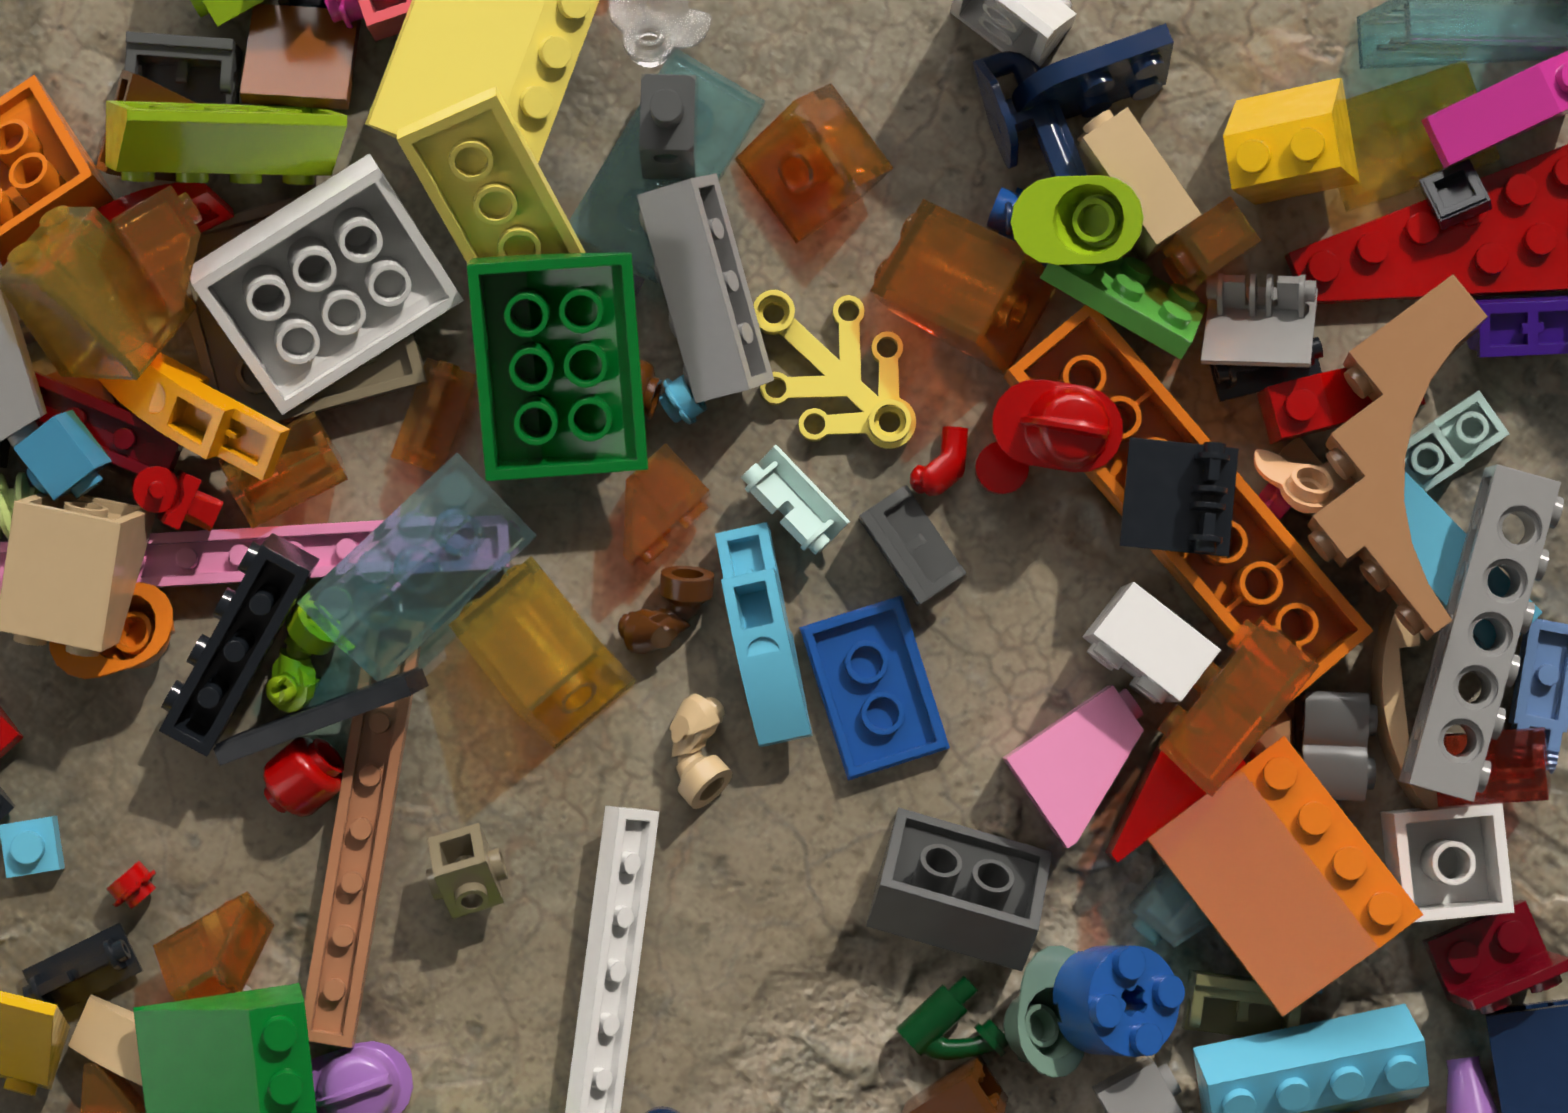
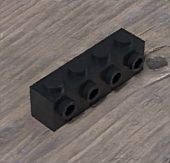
[159,533,320,757]

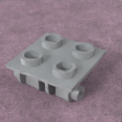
[1201,273,1318,367]

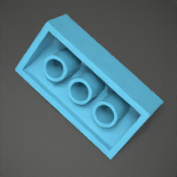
[1193,1004,1429,1113]

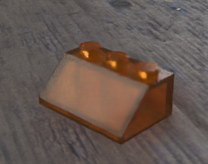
[1157,615,1319,797]

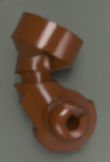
[618,566,714,654]

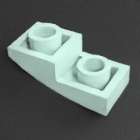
[1405,390,1510,492]

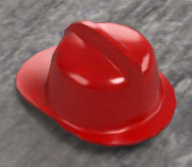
[992,379,1123,472]

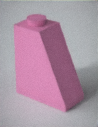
[1002,685,1144,848]

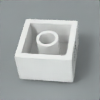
[1082,582,1221,704]
[1380,801,1515,922]

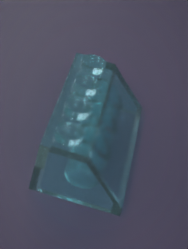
[297,452,537,682]

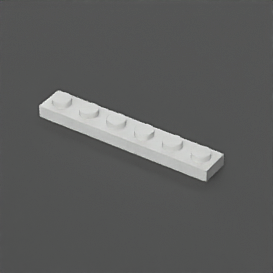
[565,806,659,1113]

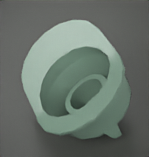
[1003,945,1084,1078]

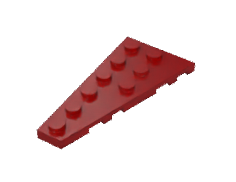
[1285,144,1568,304]

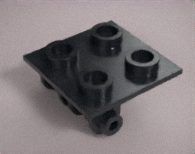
[1119,437,1239,557]

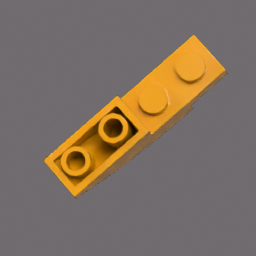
[98,331,290,481]

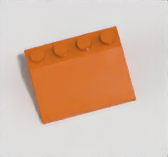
[0,75,116,286]
[1147,736,1423,1017]

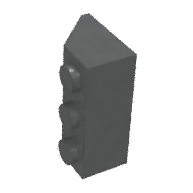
[866,807,1052,971]

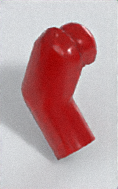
[910,426,969,497]

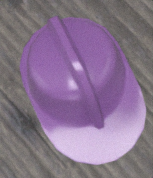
[311,1041,413,1113]

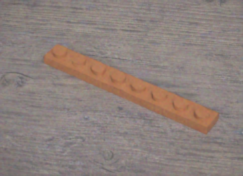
[305,612,425,1048]

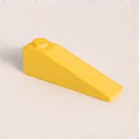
[0,991,70,1096]

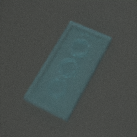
[569,47,765,284]

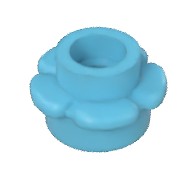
[659,375,707,425]

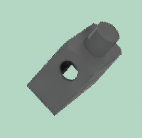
[639,74,698,180]

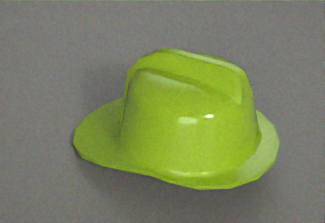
[1011,175,1144,265]

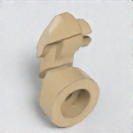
[669,693,733,809]

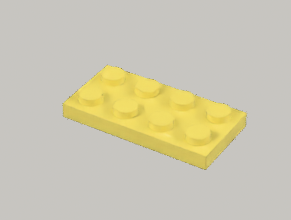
[397,86,586,263]

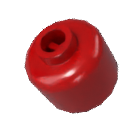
[263,737,344,817]

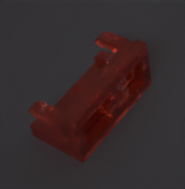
[1437,727,1551,807]

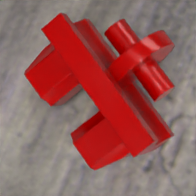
[132,466,224,531]

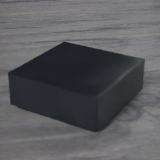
[1419,159,1492,230]

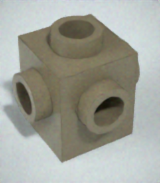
[426,823,508,919]

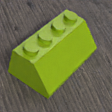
[105,101,347,185]

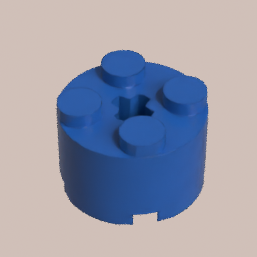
[1053,946,1185,1057]

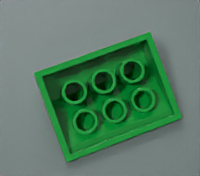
[467,252,649,481]
[133,983,317,1113]

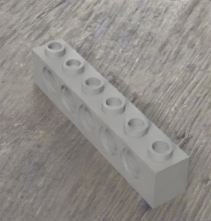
[1399,464,1564,802]

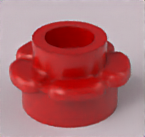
[106,860,156,909]

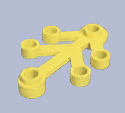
[753,290,916,449]

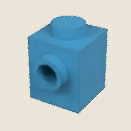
[13,410,112,500]

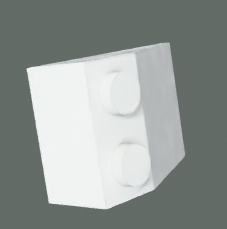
[950,0,1077,67]

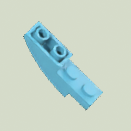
[715,522,813,747]

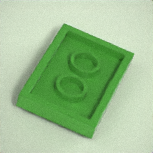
[1040,257,1207,359]

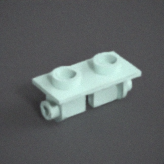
[741,445,850,555]

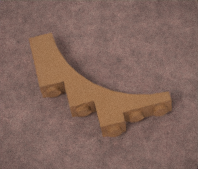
[1307,275,1488,641]

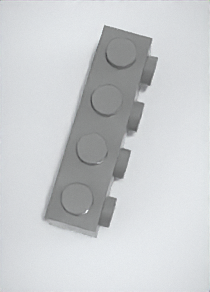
[637,173,774,403]

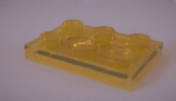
[1338,60,1500,212]

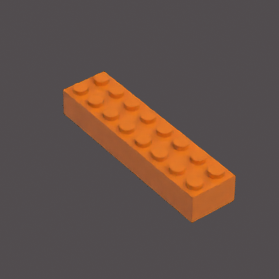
[1003,305,1373,702]

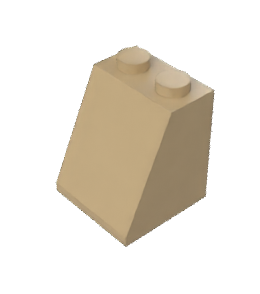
[0,492,155,657]

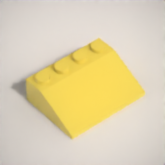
[365,0,600,163]

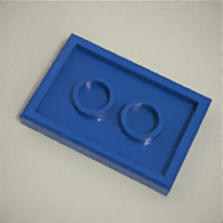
[799,595,950,781]

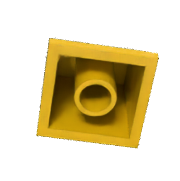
[1223,78,1360,205]

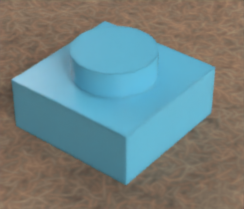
[0,816,65,878]

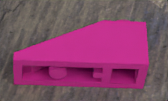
[1421,51,1568,168]

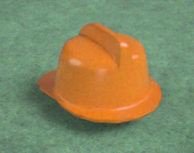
[49,582,175,679]

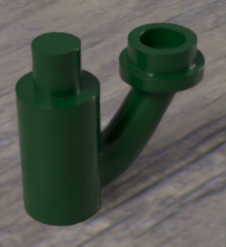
[896,975,1009,1061]

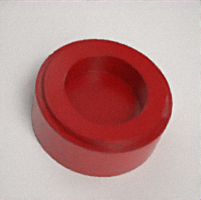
[975,441,1029,495]

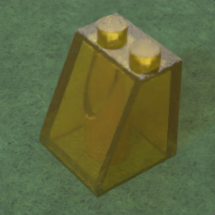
[0,205,197,380]
[448,556,637,749]

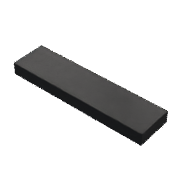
[213,667,429,766]

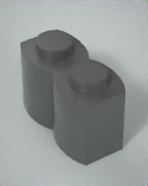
[1294,690,1378,801]

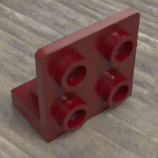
[1422,899,1568,1014]

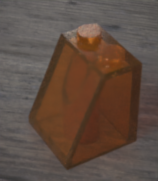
[870,199,1057,375]

